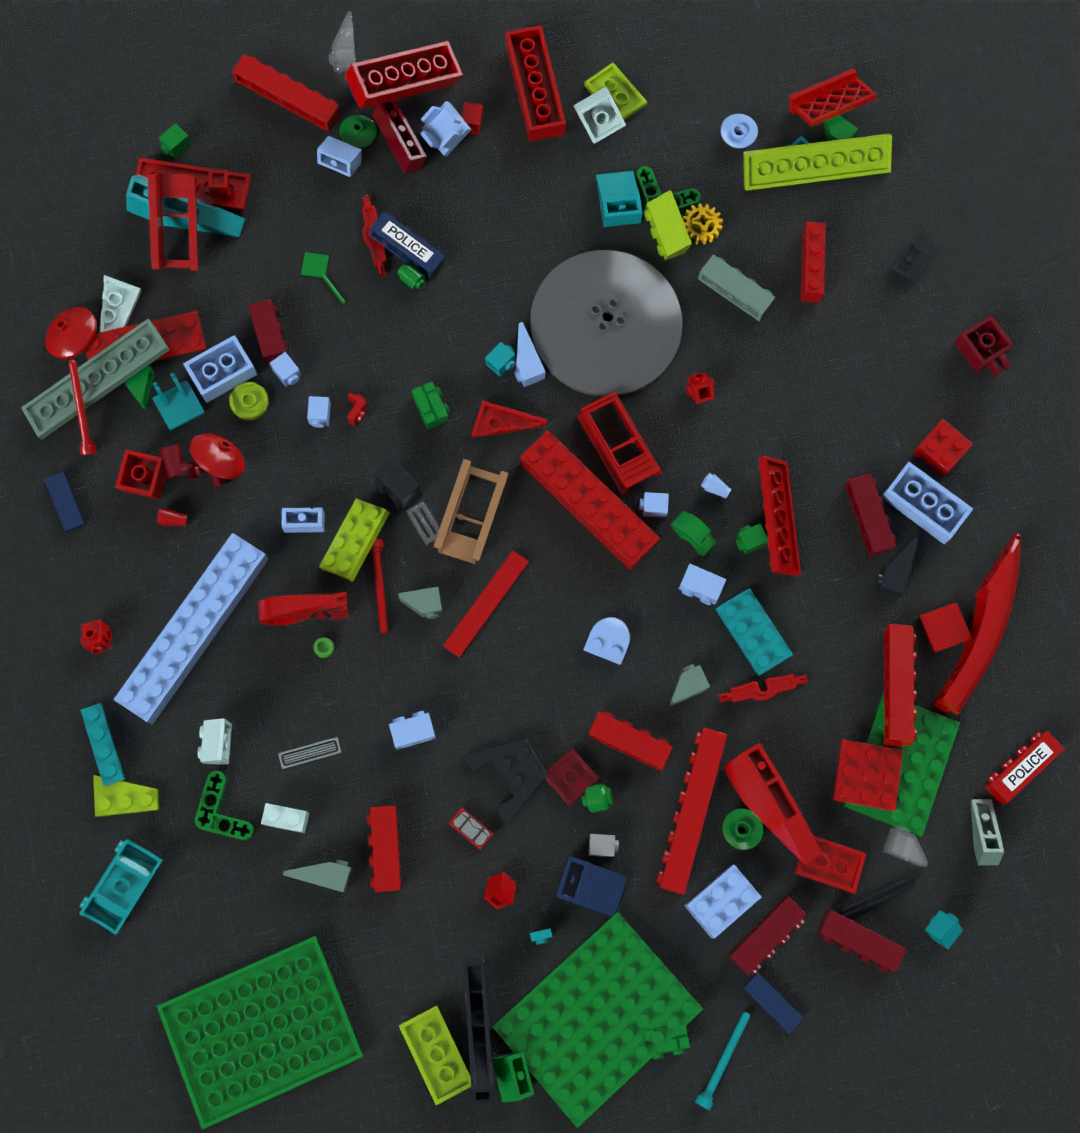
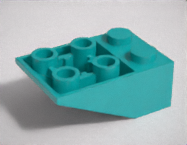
[596,171,642,227]

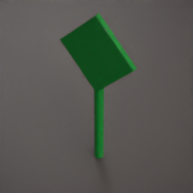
[301,252,345,304]

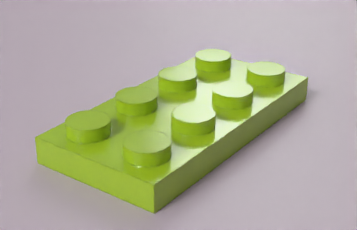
[319,499,390,582]
[399,1006,471,1105]

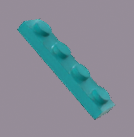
[81,703,125,787]

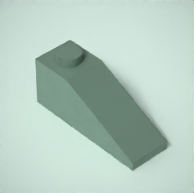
[970,799,1004,865]
[283,860,352,893]

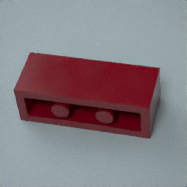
[248,299,289,364]

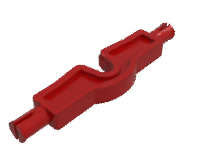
[362,195,387,276]
[718,674,808,703]

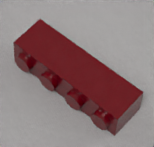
[372,100,426,174]
[845,473,897,557]
[728,896,807,975]
[816,910,907,974]

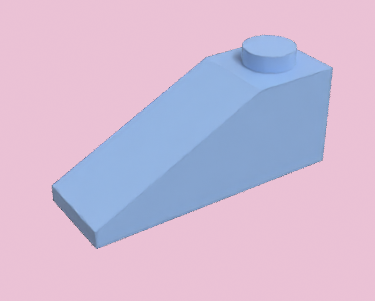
[514,322,545,387]

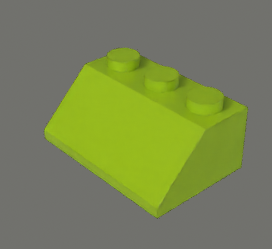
[643,190,692,260]

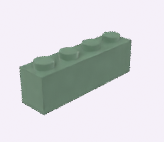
[698,255,775,321]

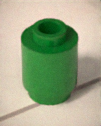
[397,263,426,290]

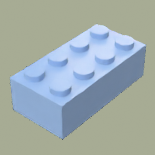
[881,462,973,544]

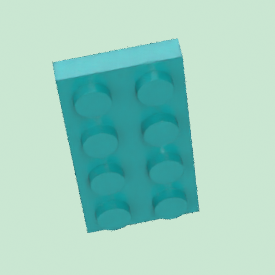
[715,588,793,676]

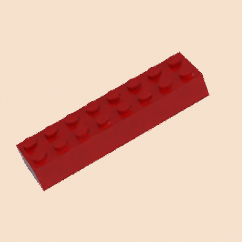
[520,431,660,571]

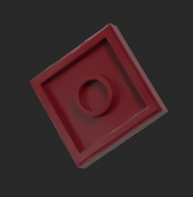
[545,748,599,806]

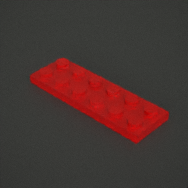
[136,158,252,212]
[85,311,207,361]
[759,456,801,577]

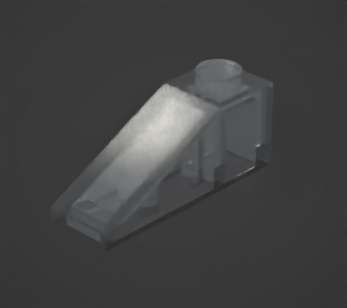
[329,11,356,72]

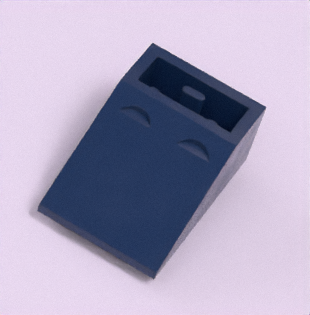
[555,856,627,917]

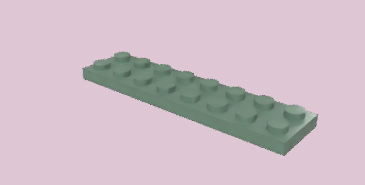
[21,318,169,440]

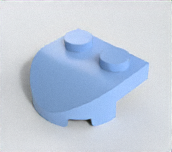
[584,617,630,665]

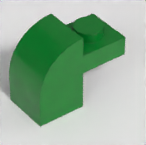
[671,511,717,556]

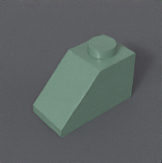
[398,587,443,619]
[670,665,710,706]

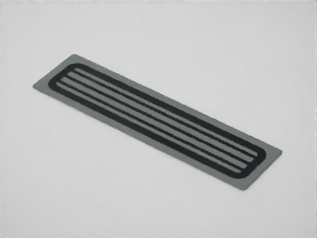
[278,737,341,769]

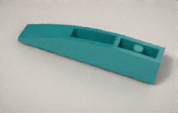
[126,175,245,237]

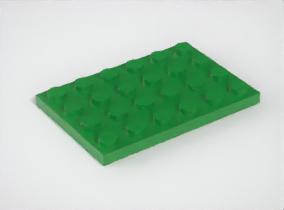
[843,693,960,837]

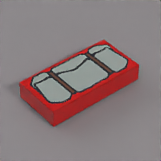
[449,808,493,850]

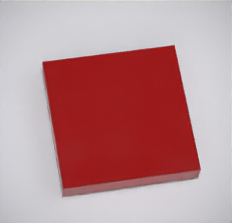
[918,603,972,653]

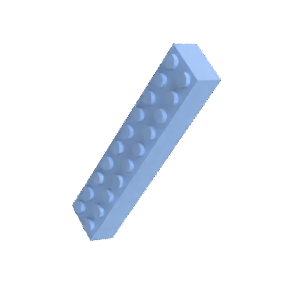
[113,533,269,725]

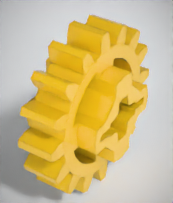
[683,203,723,245]

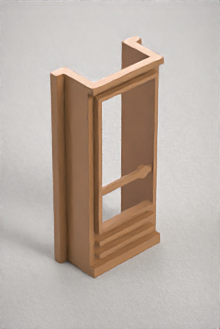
[434,459,509,564]

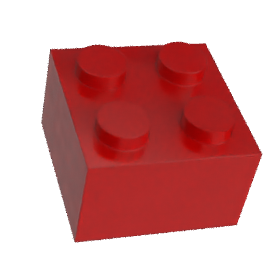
[913,419,973,478]
[115,450,167,500]

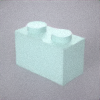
[261,803,309,833]

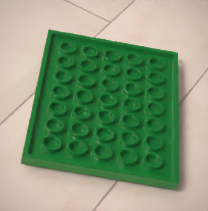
[493,912,703,1128]
[157,936,363,1129]

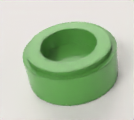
[314,637,334,658]

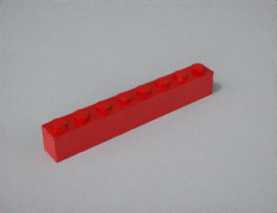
[656,728,727,895]

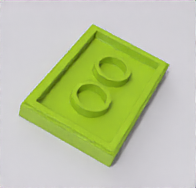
[584,63,647,121]

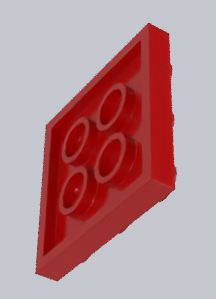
[833,739,903,812]

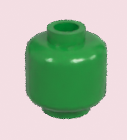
[582,784,613,813]

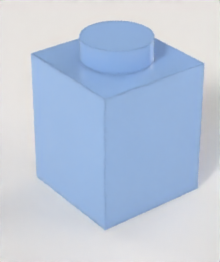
[270,352,301,387]
[307,396,331,428]
[639,492,668,518]

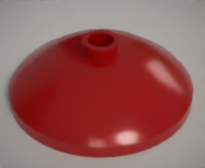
[45,307,97,359]
[189,433,246,479]

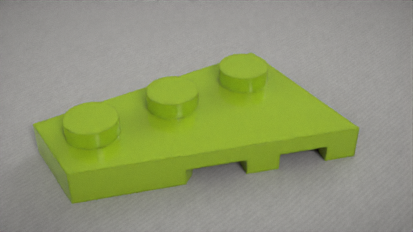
[93,775,159,817]

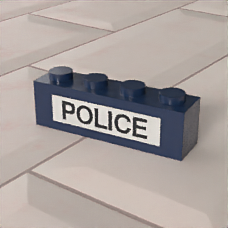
[369,212,445,280]

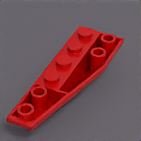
[723,743,823,865]

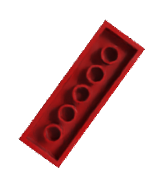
[505,25,566,142]
[345,41,463,109]

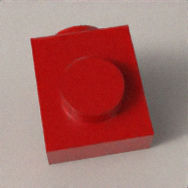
[347,393,368,427]

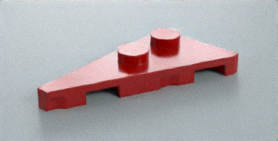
[471,401,547,438]

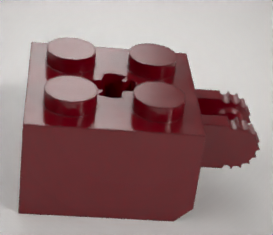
[954,315,1013,377]

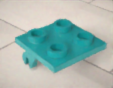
[152,373,205,431]

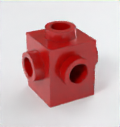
[686,373,715,404]
[80,620,112,654]

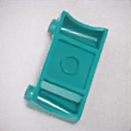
[79,839,163,935]

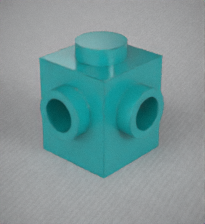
[485,342,516,376]
[925,910,963,949]

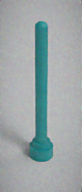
[695,1012,750,1111]

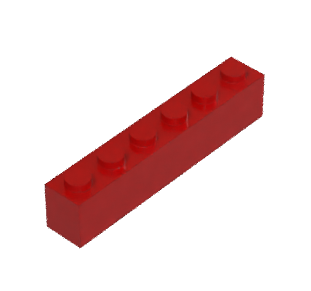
[232,54,341,132]
[884,623,917,747]

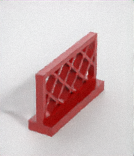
[789,68,877,127]

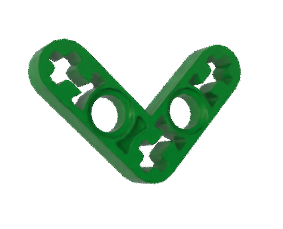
[636,166,701,212]
[195,771,255,840]

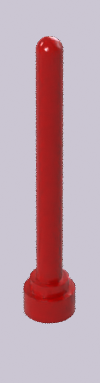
[68,360,96,455]
[370,539,388,634]

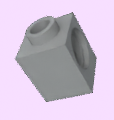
[588,834,619,857]

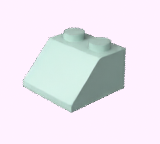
[574,87,626,144]
[198,719,232,765]

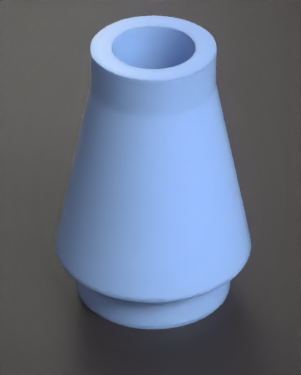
[701,473,731,499]

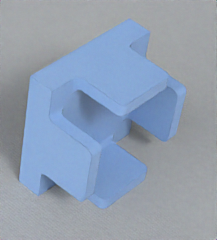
[420,101,471,156]

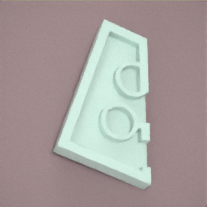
[100,275,141,332]

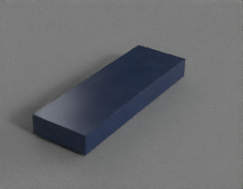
[44,471,85,533]
[743,972,804,1034]

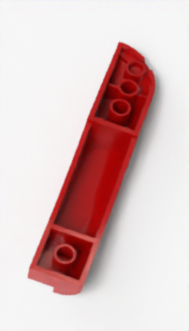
[932,532,1021,716]

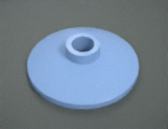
[721,114,758,148]

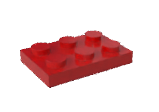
[794,836,867,894]

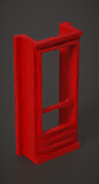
[148,173,199,271]
[577,392,663,495]

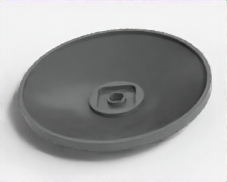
[530,250,682,397]

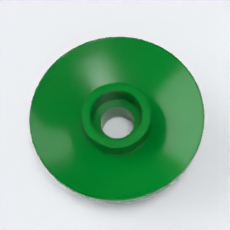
[340,114,377,149]
[722,809,763,850]

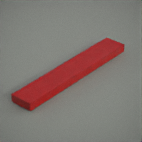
[443,551,529,658]

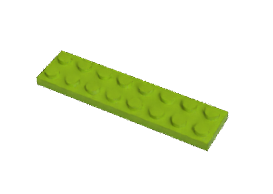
[743,134,892,191]

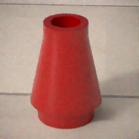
[157,507,188,526]

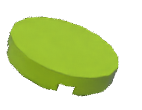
[229,382,269,420]

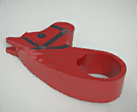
[258,592,348,625]

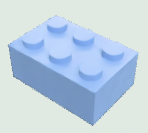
[183,335,257,403]
[684,865,761,938]

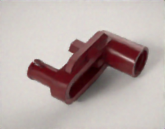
[160,444,227,488]

